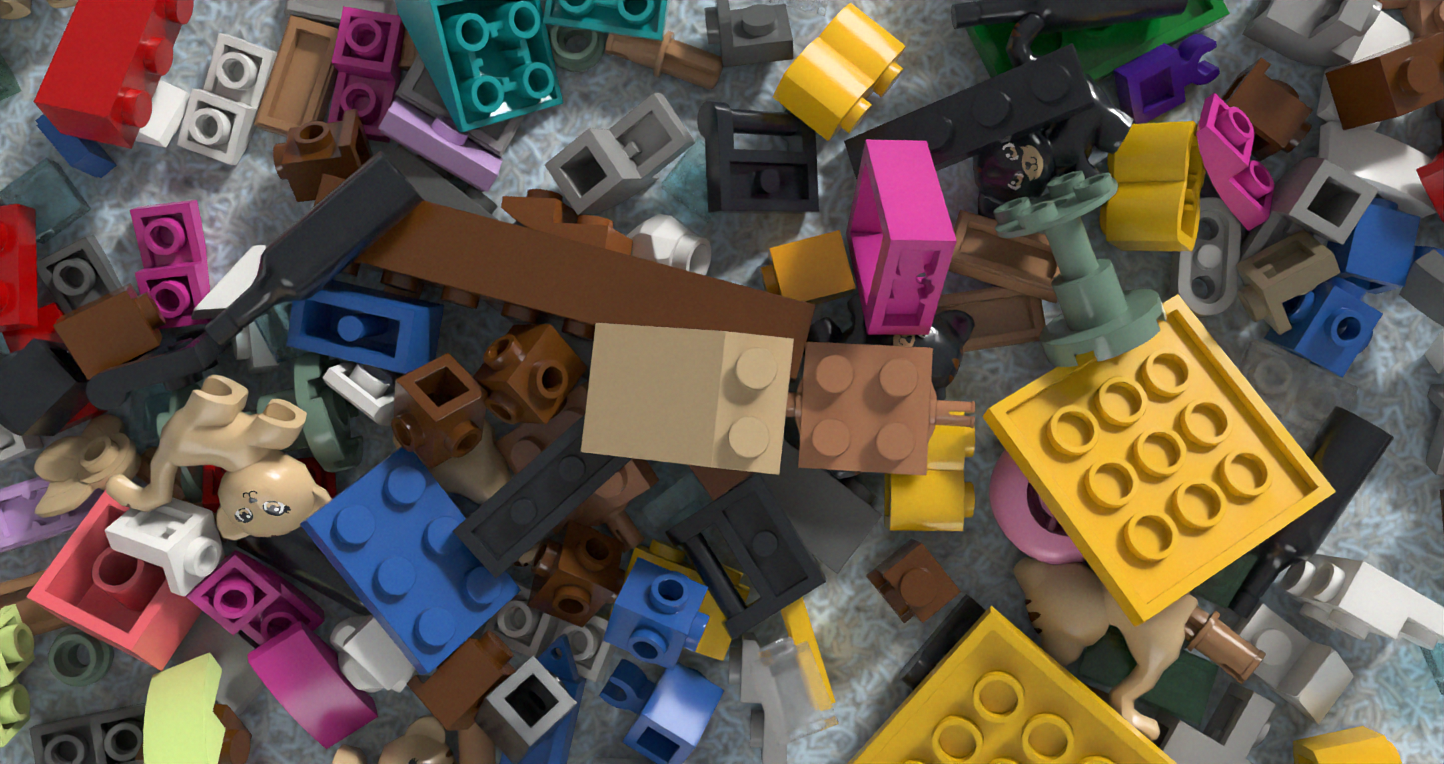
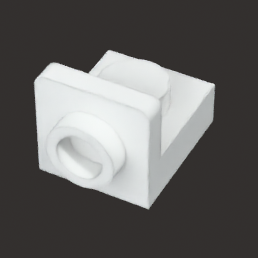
[105,497,225,597]

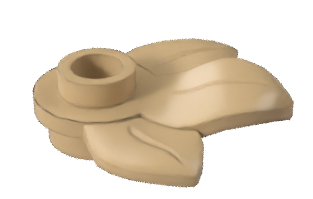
[34,414,141,518]

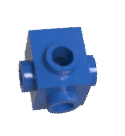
[1264,276,1383,378]
[603,557,710,671]

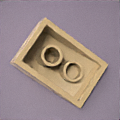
[581,323,794,475]

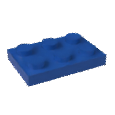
[300,446,521,675]

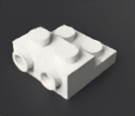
[1282,554,1444,650]

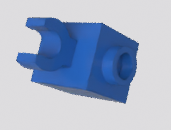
[1325,198,1444,294]
[599,659,724,764]

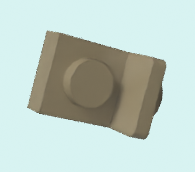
[1236,229,1340,335]

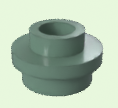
[548,25,606,72]
[48,627,114,687]

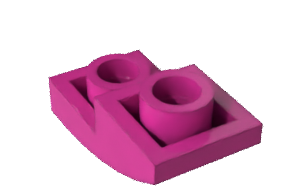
[327,6,404,143]
[1196,93,1275,231]
[130,199,211,329]
[186,550,325,646]
[247,620,378,749]

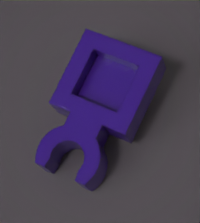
[1113,34,1220,124]

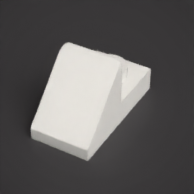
[191,245,279,374]
[1233,602,1354,724]

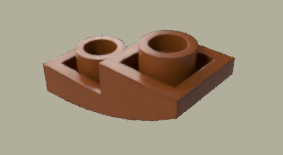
[501,189,633,255]

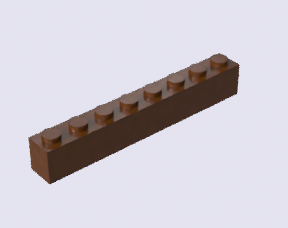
[313,173,816,383]

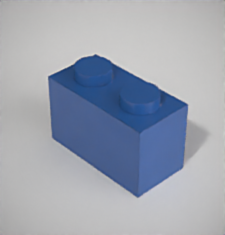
[286,279,444,374]

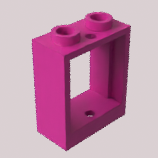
[846,139,957,335]

